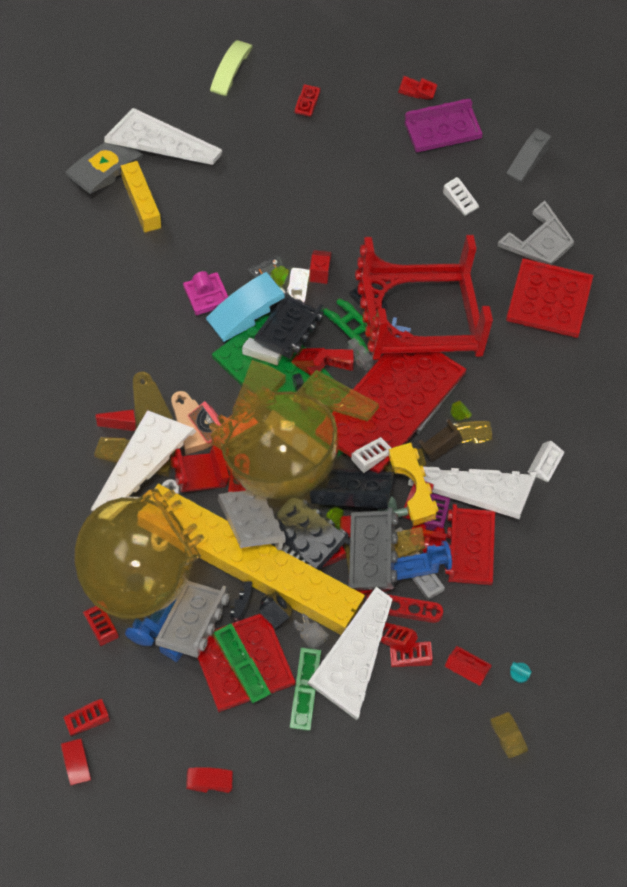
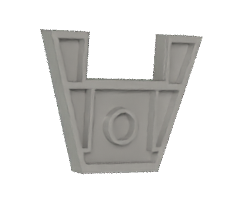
[497,200,574,265]

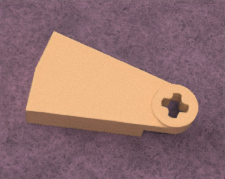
[171,391,221,455]

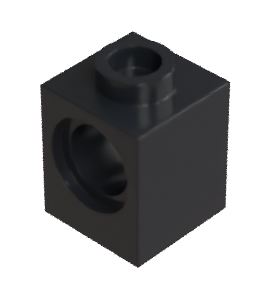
[259,591,292,628]

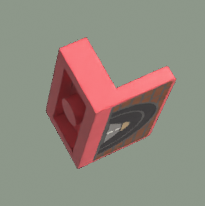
[188,401,232,444]

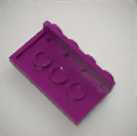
[404,99,482,153]

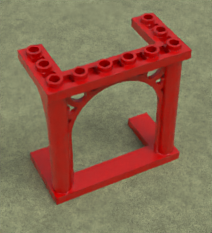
[355,235,493,360]

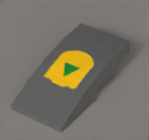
[65,142,143,194]

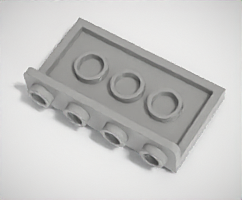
[218,489,285,550]
[156,581,230,658]

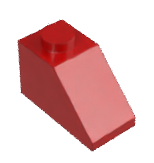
[309,250,332,284]

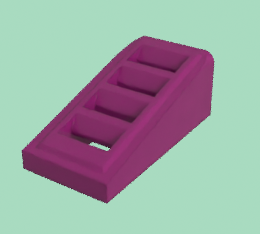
[424,494,450,531]

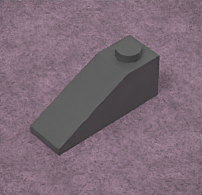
[506,128,552,183]

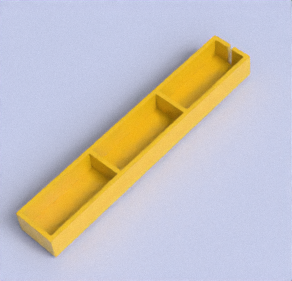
[137,483,365,635]

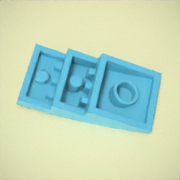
[206,272,285,342]

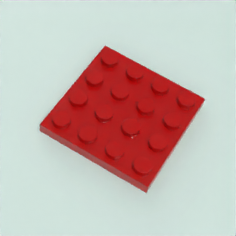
[506,258,593,338]
[197,613,295,712]

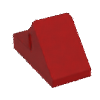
[291,348,328,377]

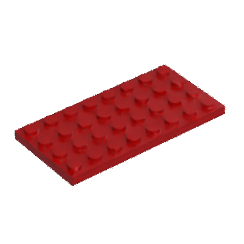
[316,330,467,474]

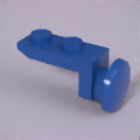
[394,541,452,580]
[125,593,179,646]

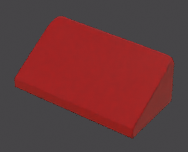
[445,646,492,685]

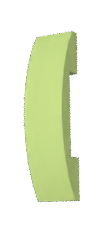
[210,40,253,96]

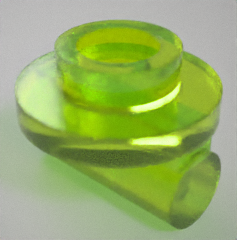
[271,266,289,287]
[451,400,472,421]
[326,507,344,529]

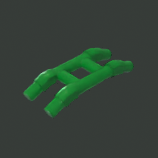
[323,298,369,355]

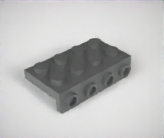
[349,508,398,590]

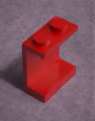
[171,445,230,492]

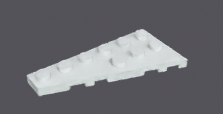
[104,108,222,165]
[91,410,197,519]
[408,467,537,519]
[307,587,392,720]

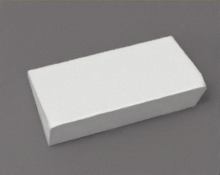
[242,338,282,365]
[528,441,564,482]

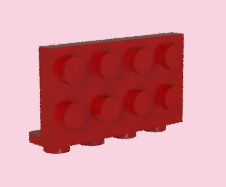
[445,504,495,585]

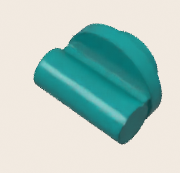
[510,662,532,683]

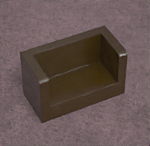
[418,419,463,463]

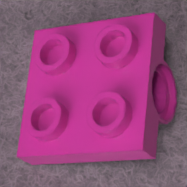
[183,271,228,315]

